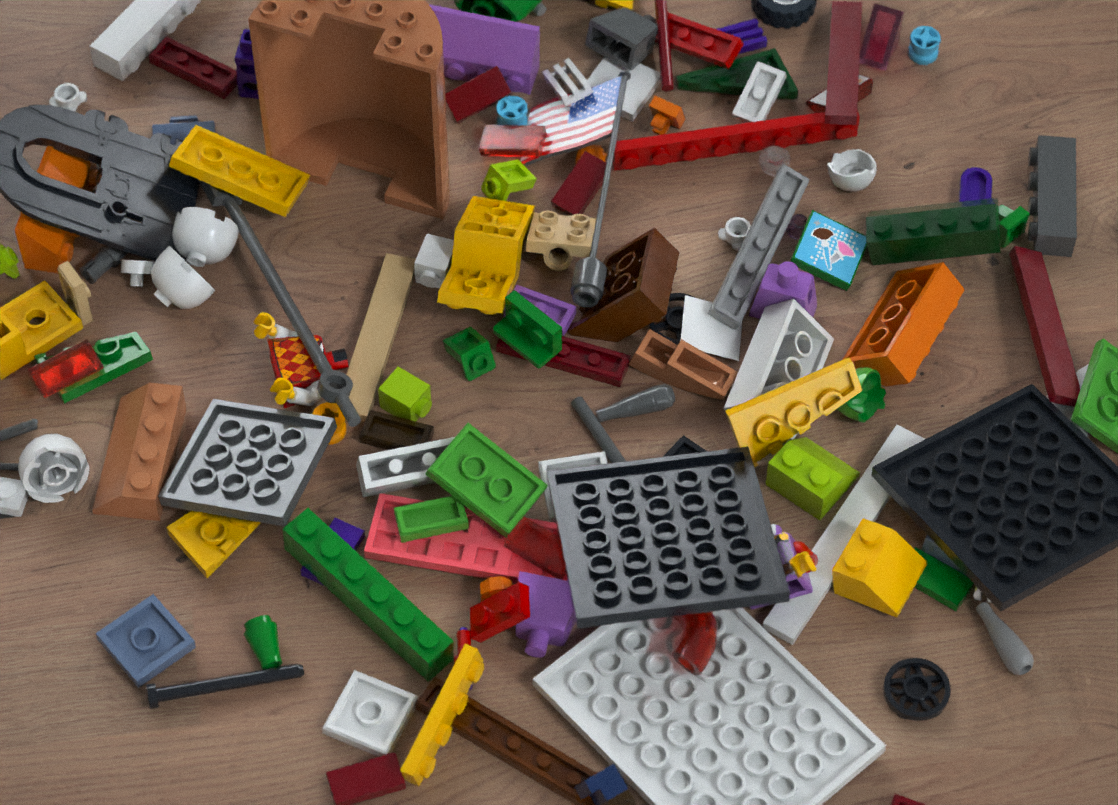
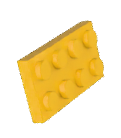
[169,125,310,217]

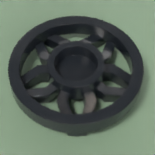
[883,658,951,721]

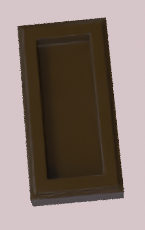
[359,410,434,450]

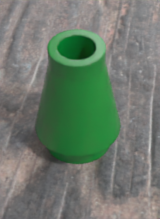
[243,615,283,670]

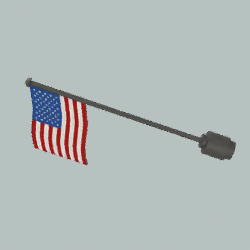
[520,70,631,307]

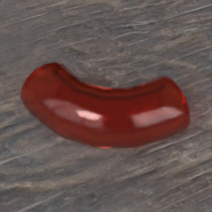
[672,611,718,676]

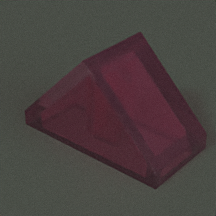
[859,3,904,71]

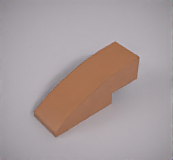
[629,329,738,400]

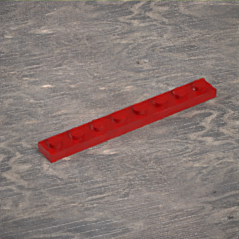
[612,109,860,171]

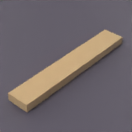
[346,253,416,422]

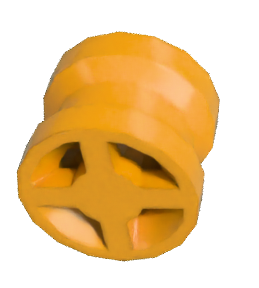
[312,402,347,445]

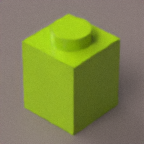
[378,366,432,421]

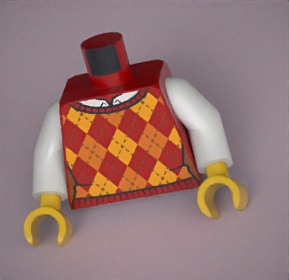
[253,312,349,408]

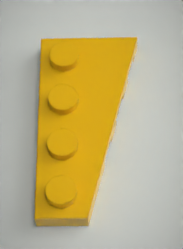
[725,357,862,468]
[166,511,261,579]

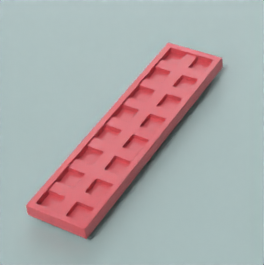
[364,493,568,584]

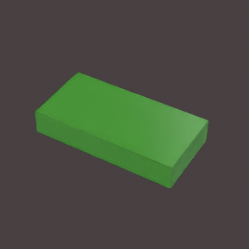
[394,496,469,543]

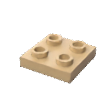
[526,211,596,271]

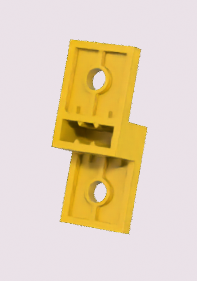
[437,196,535,314]
[0,280,83,380]

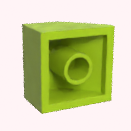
[765,437,860,521]

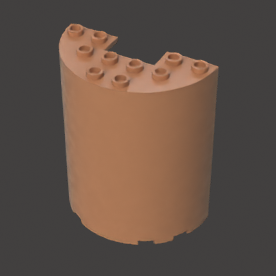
[248,0,450,220]

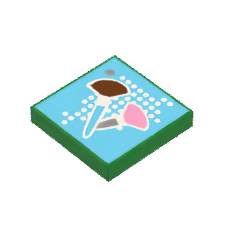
[790,210,867,291]

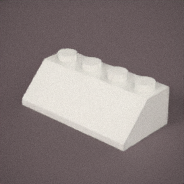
[723,299,834,442]

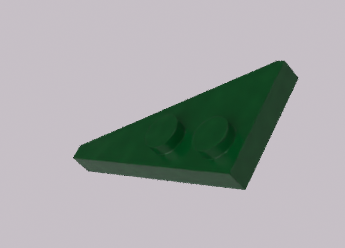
[676,48,798,99]

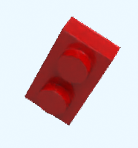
[470,582,530,643]

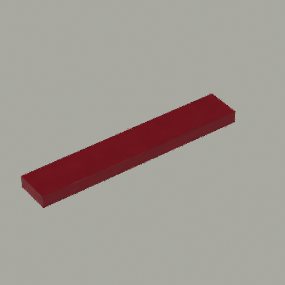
[825,1,862,125]
[1009,246,1080,407]

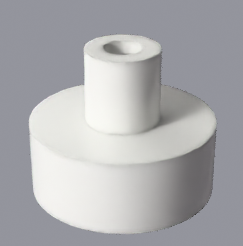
[121,260,154,287]

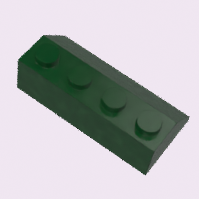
[866,198,1001,266]

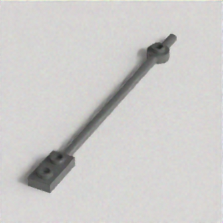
[197,179,361,427]

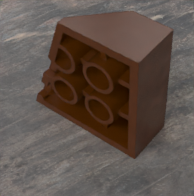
[567,227,680,343]

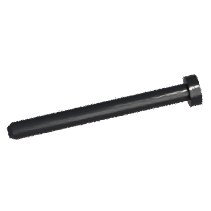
[146,664,304,709]

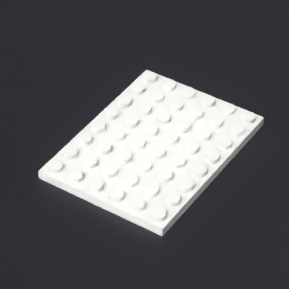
[533,608,886,805]

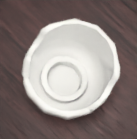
[827,149,877,192]

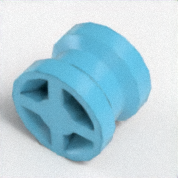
[908,26,941,65]
[497,96,528,135]

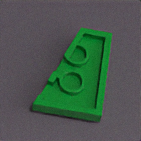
[34,332,153,404]

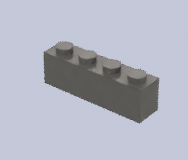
[1028,135,1077,257]

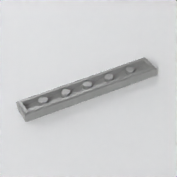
[708,164,810,330]

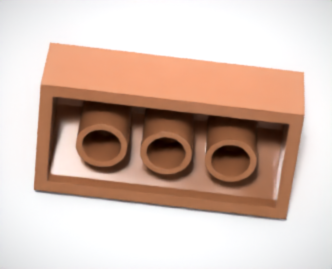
[92,383,187,521]

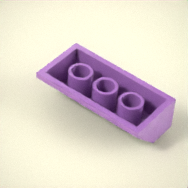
[429,4,540,94]

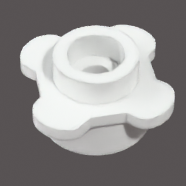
[49,83,87,112]
[718,217,751,250]

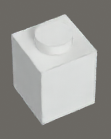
[414,234,454,288]

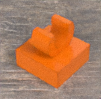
[649,95,686,135]

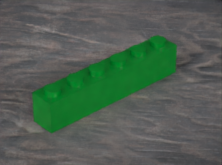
[282,508,454,682]

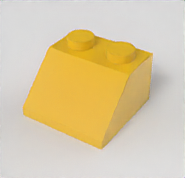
[832,518,927,618]

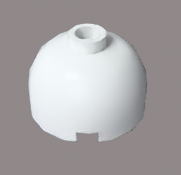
[172,207,239,267]
[151,246,215,309]
[18,434,90,503]

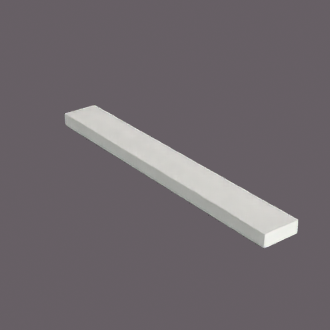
[763,425,925,645]

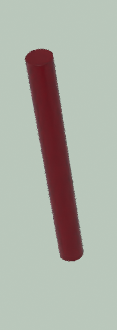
[654,0,674,92]

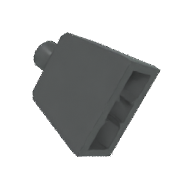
[585,8,658,71]

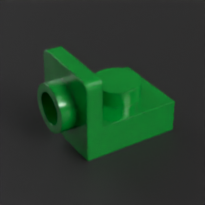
[442,326,496,381]

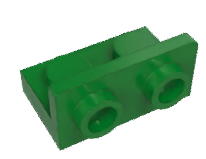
[493,290,562,369]

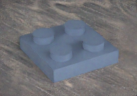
[96,594,196,688]

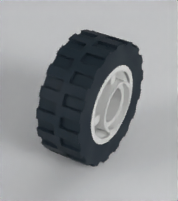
[750,0,817,29]

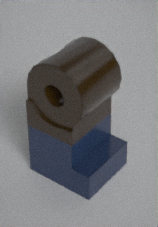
[574,764,637,805]

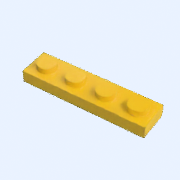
[400,644,484,787]

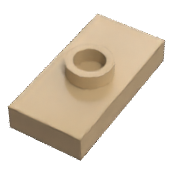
[58,261,93,326]

